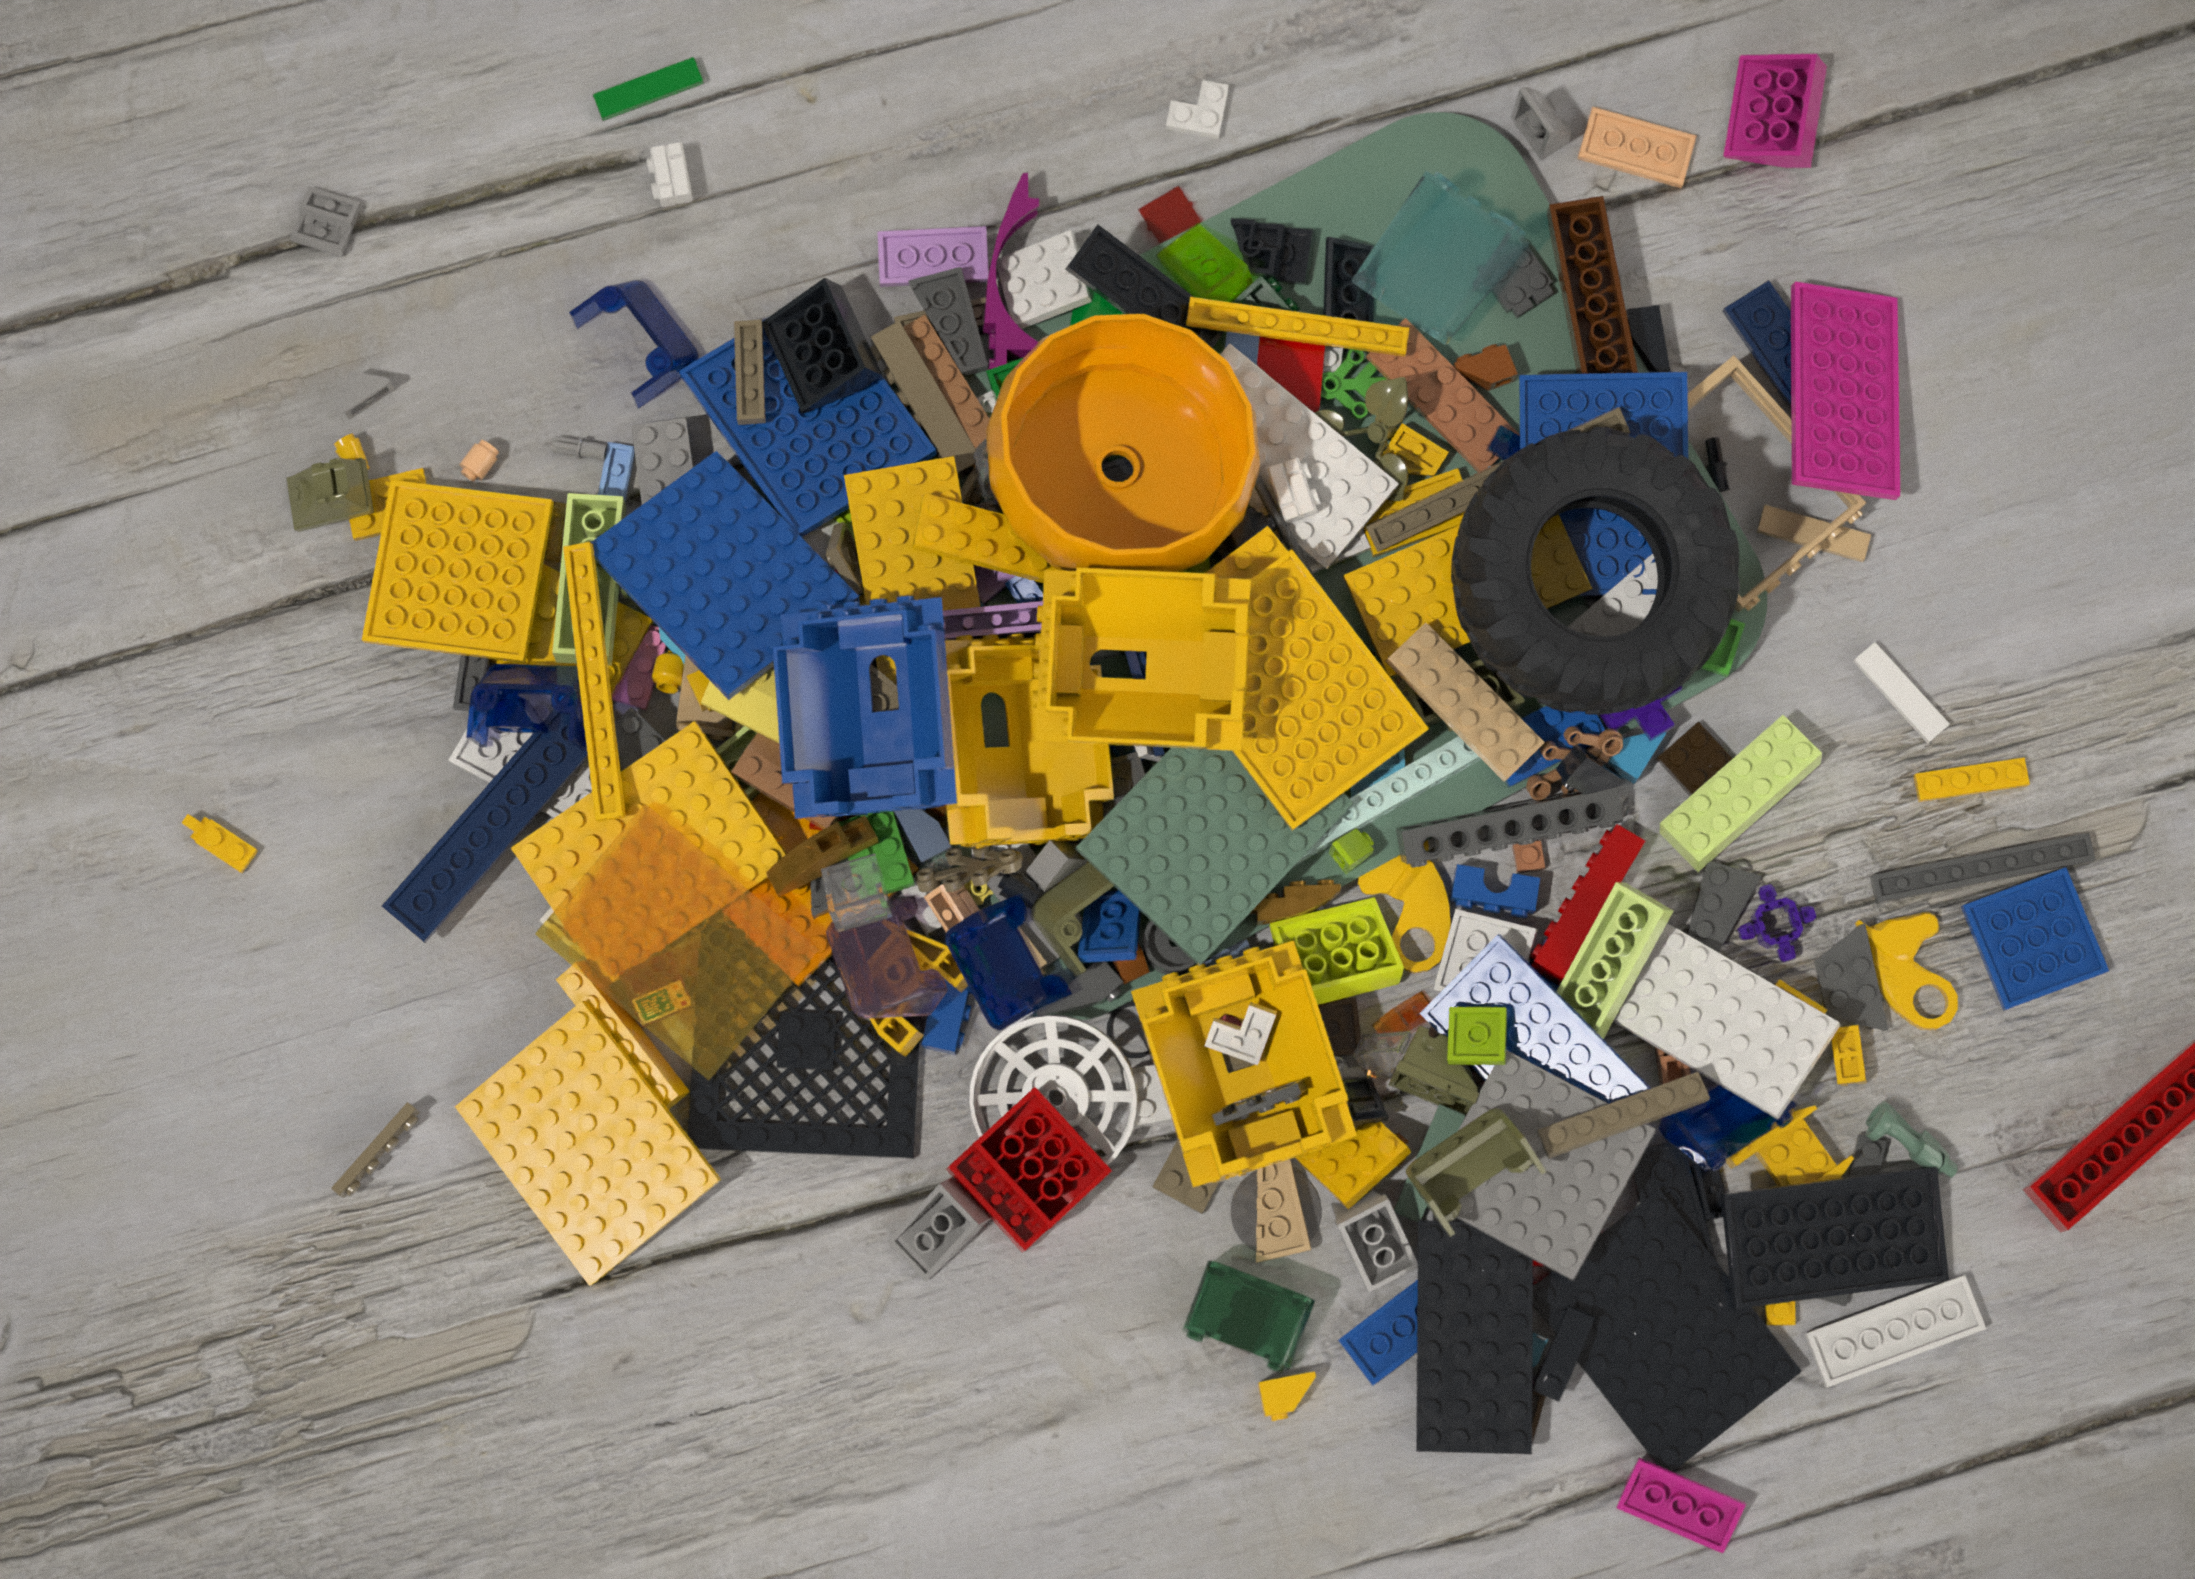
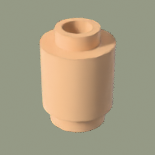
[459,440,499,482]

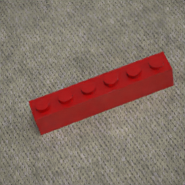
[1530,824,1645,985]

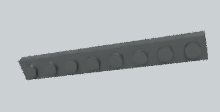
[1870,833,2096,904]

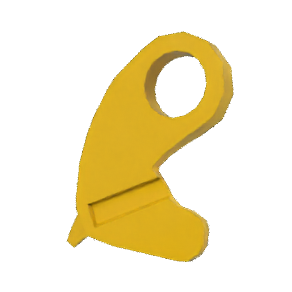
[1358,840,1451,974]
[1855,912,1958,1030]

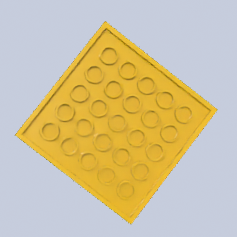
[361,480,554,663]

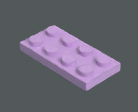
[877,226,989,287]

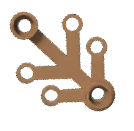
[1526,726,1623,800]

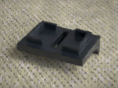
[1342,1078,1389,1128]

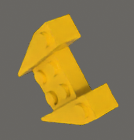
[841,920,980,1057]
[1715,1105,1854,1186]

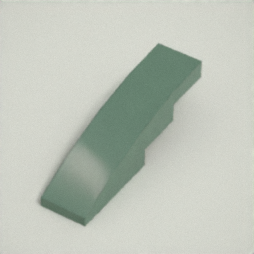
[1394,1103,1466,1222]

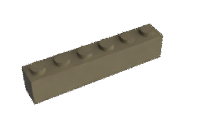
[870,321,982,480]

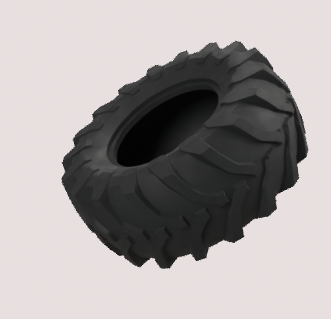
[1451,427,1740,715]

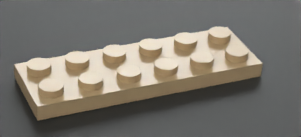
[1385,623,1545,782]

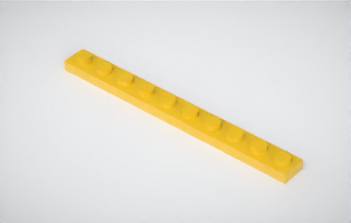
[563,542,626,822]

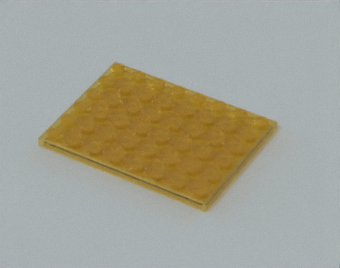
[535,804,819,1080]

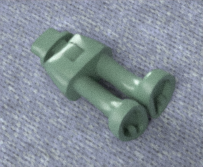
[1865,1101,1958,1178]

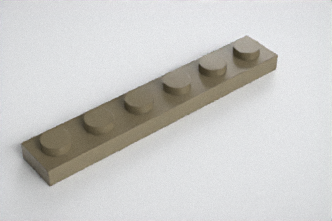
[1537,1072,1709,1159]

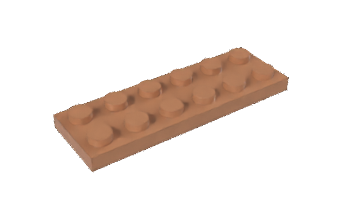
[1366,318,1520,472]

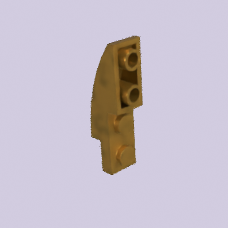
[766,815,878,897]
[1248,880,1341,925]

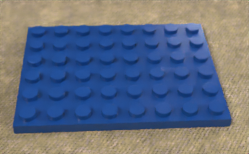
[679,318,937,537]
[1519,372,1688,597]
[591,451,859,700]

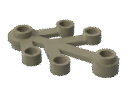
[916,846,1023,892]

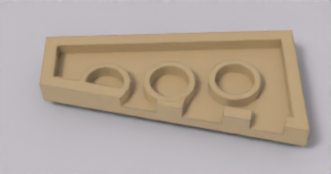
[1256,1159,1312,1263]

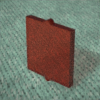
[1138,185,1202,244]

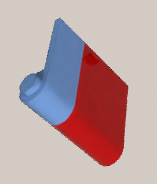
[1225,332,1325,413]

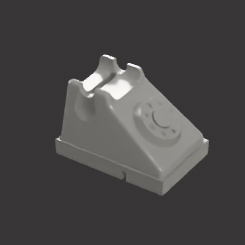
[1331,1188,1418,1293]

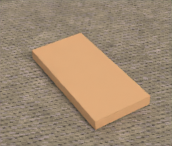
[1577,107,1697,188]

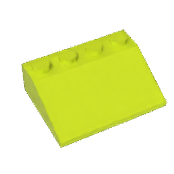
[1269,897,1404,1005]

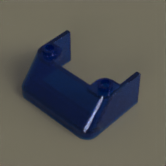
[569,280,699,409]
[466,664,587,751]

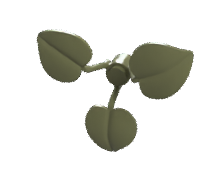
[1314,377,1408,501]

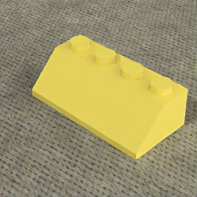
[701,668,780,744]

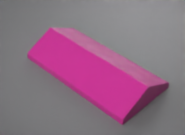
[1616,1458,1746,1553]

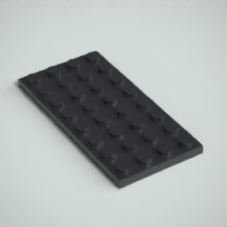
[1721,1167,1949,1309]
[1416,1220,1533,1454]

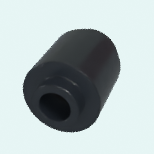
[997,872,1041,909]

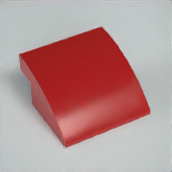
[946,1087,1112,1253]

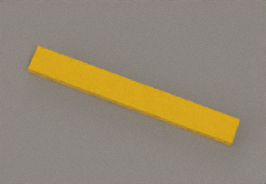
[1186,297,1409,357]

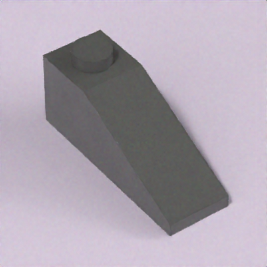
[1037,961,1123,1016]

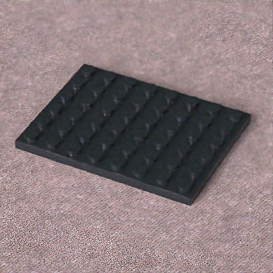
[1533,1189,1802,1472]

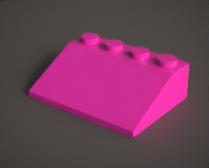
[1723,54,1827,168]

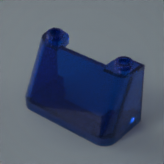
[945,894,1072,1030]
[1658,1085,1797,1171]

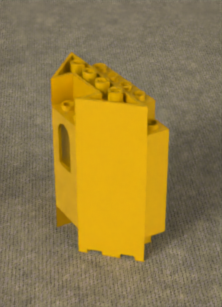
[1032,568,1251,751]
[945,633,1114,849]
[1131,940,1357,1187]

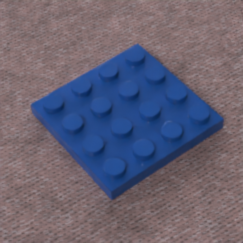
[1961,867,2109,1011]

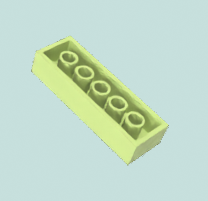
[552,493,626,666]
[1660,715,1822,872]
[1557,882,1674,1039]

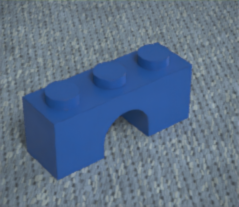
[1450,864,1540,918]

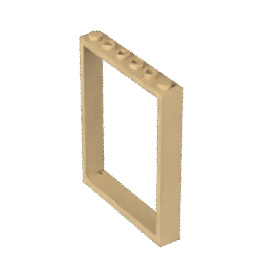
[1688,355,1866,613]

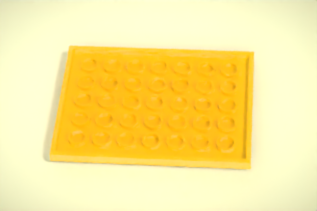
[1232,549,1429,831]
[511,721,787,986]
[455,1001,722,1286]

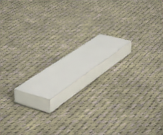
[1853,642,1950,744]

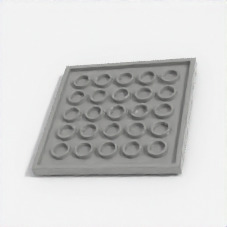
[1421,1050,1656,1281]

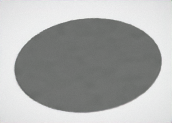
[1231,1170,1321,1252]

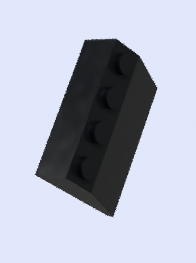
[762,277,882,413]

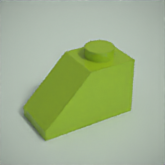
[1329,828,1374,875]

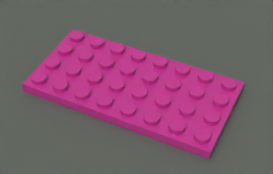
[1791,281,1900,500]

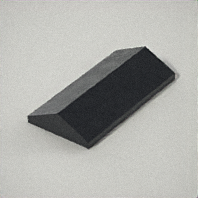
[1323,236,1376,353]

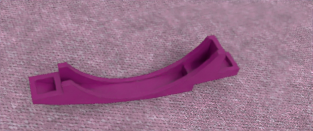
[983,173,1039,370]

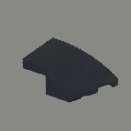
[1230,218,1316,285]

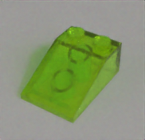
[1156,223,1253,303]

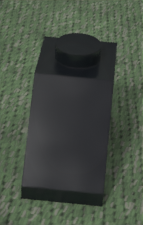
[1556,744,1625,795]

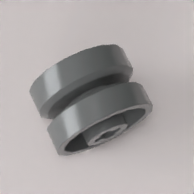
[1143,921,1197,976]

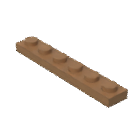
[903,315,990,462]

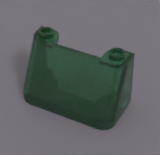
[1182,1260,1315,1373]

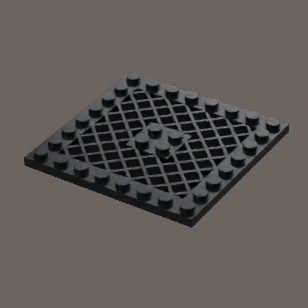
[688,924,925,1159]

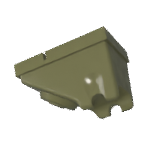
[286,458,374,532]
[1388,1026,1479,1117]

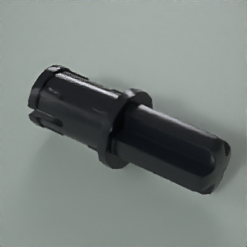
[1705,437,1730,492]

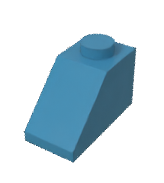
[1608,732,1666,784]

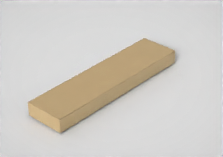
[1756,505,1871,562]

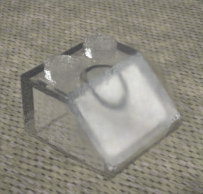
[821,854,892,932]

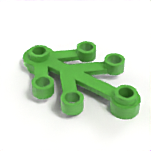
[1321,349,1387,420]

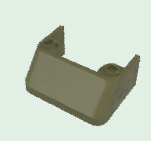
[1030,862,1114,977]
[1406,1108,1547,1237]

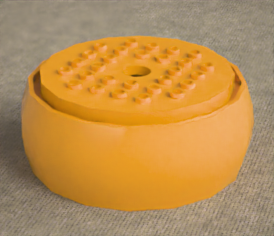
[986,314,1260,572]

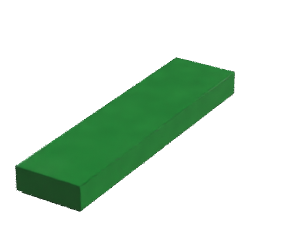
[592,57,704,121]

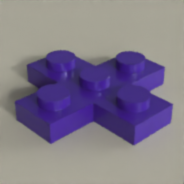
[1600,686,1683,742]

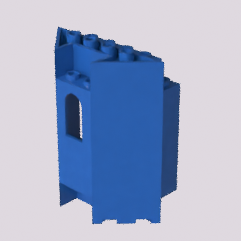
[773,596,957,819]

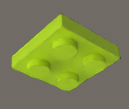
[1447,1007,1507,1065]

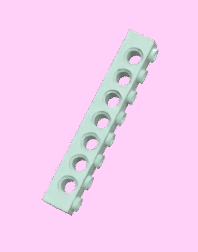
[1294,736,1482,867]

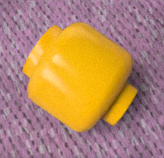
[651,650,684,694]

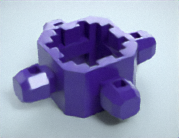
[1737,884,1816,963]

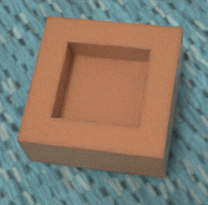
[1512,840,1545,873]

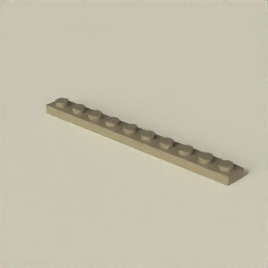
[1365,407,1631,552]

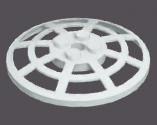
[969,1015,1138,1165]

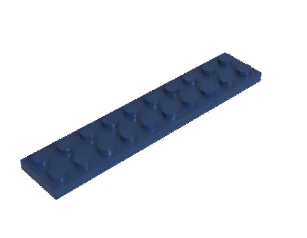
[382,695,588,943]

